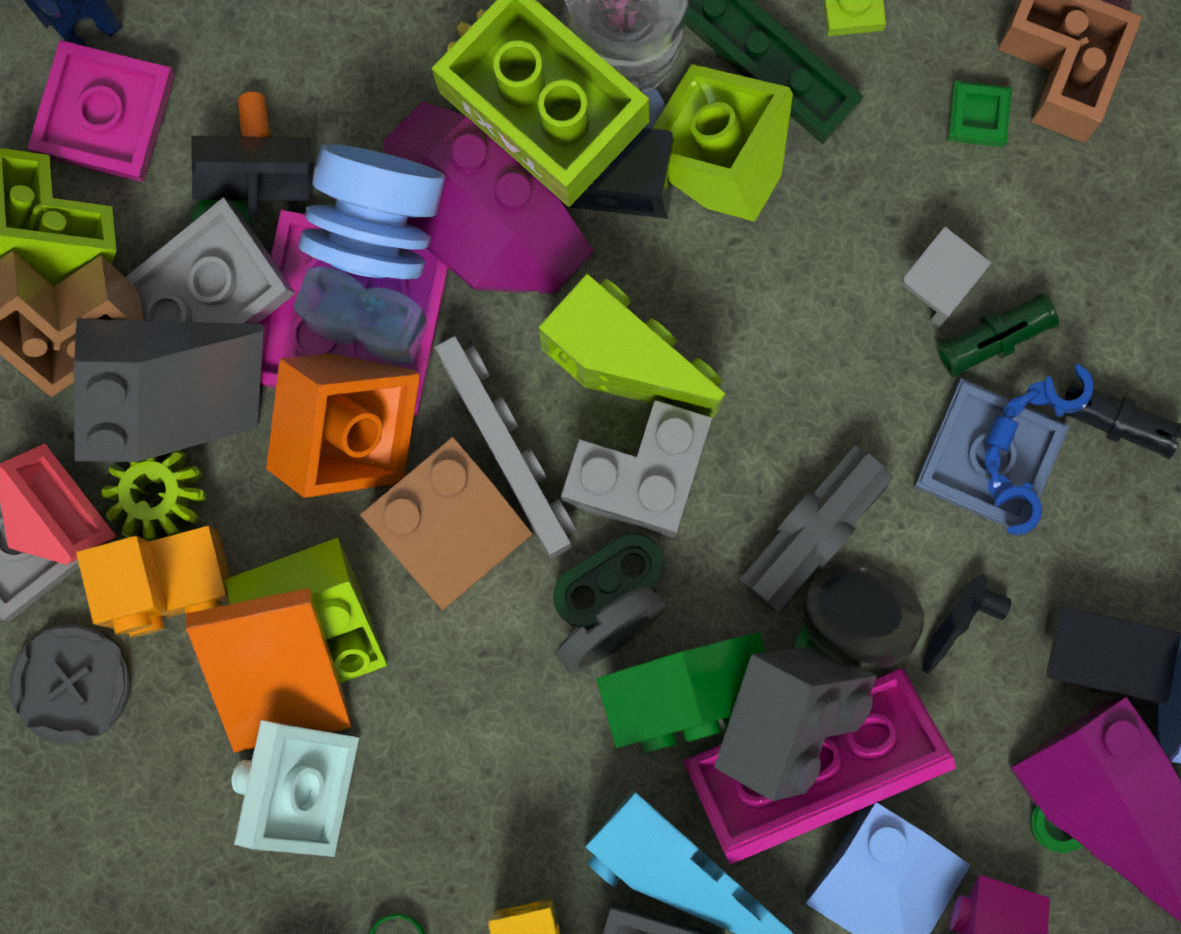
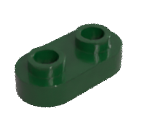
[553,534,663,628]

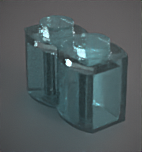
[293,267,428,364]

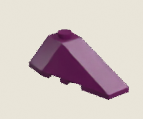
[1009,697,1181,924]

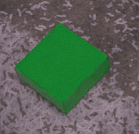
[947,81,1012,148]

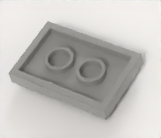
[125,197,296,324]

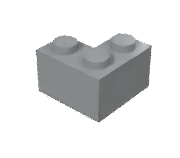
[561,400,712,539]

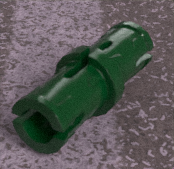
[936,293,1059,377]

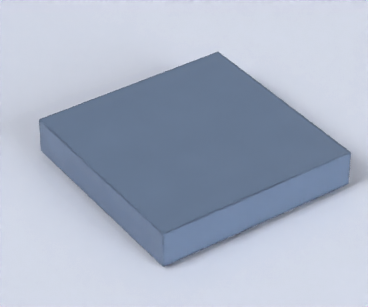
[913,378,1070,528]

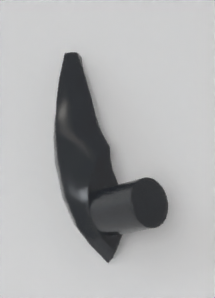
[921,574,1011,674]

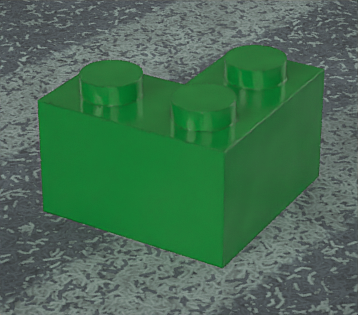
[596,632,766,754]

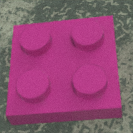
[27,40,175,183]

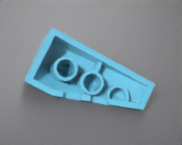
[585,790,794,934]

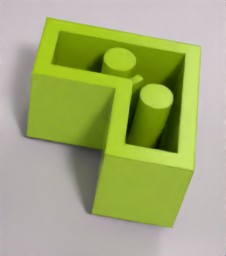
[0,148,117,286]

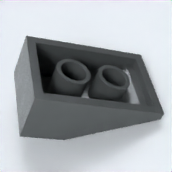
[74,319,263,462]

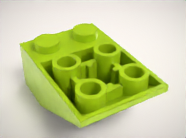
[538,274,726,419]

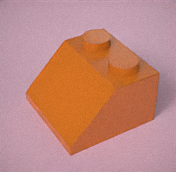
[266,353,420,498]

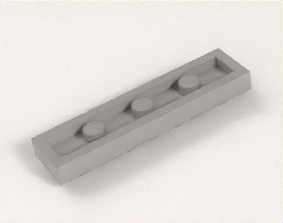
[434,336,576,560]

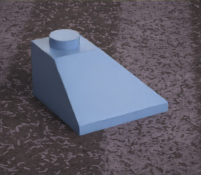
[805,802,971,934]

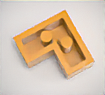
[76,526,230,637]

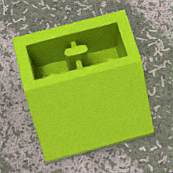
[225,537,387,683]

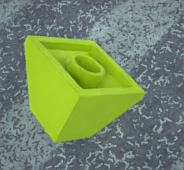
[652,64,793,222]

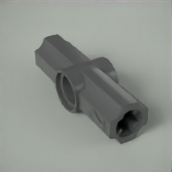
[738,445,894,614]

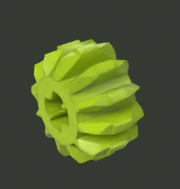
[101,450,206,541]

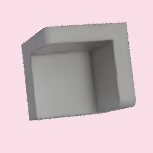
[902,227,992,328]

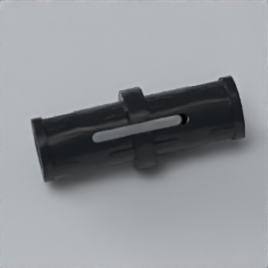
[1063,379,1181,460]

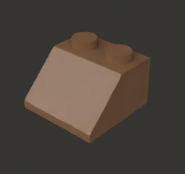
[360,437,533,611]

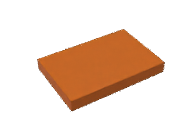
[186,588,351,753]

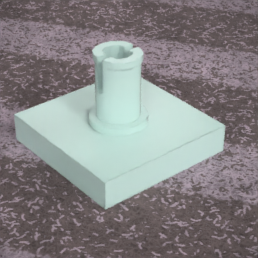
[232,720,359,857]

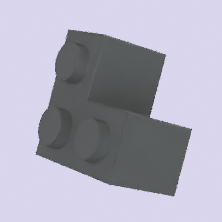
[714,645,877,801]

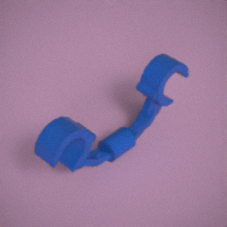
[985,364,1094,536]

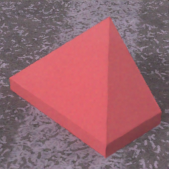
[0,444,116,565]

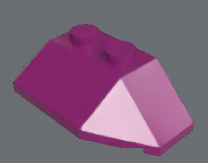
[383,101,594,295]

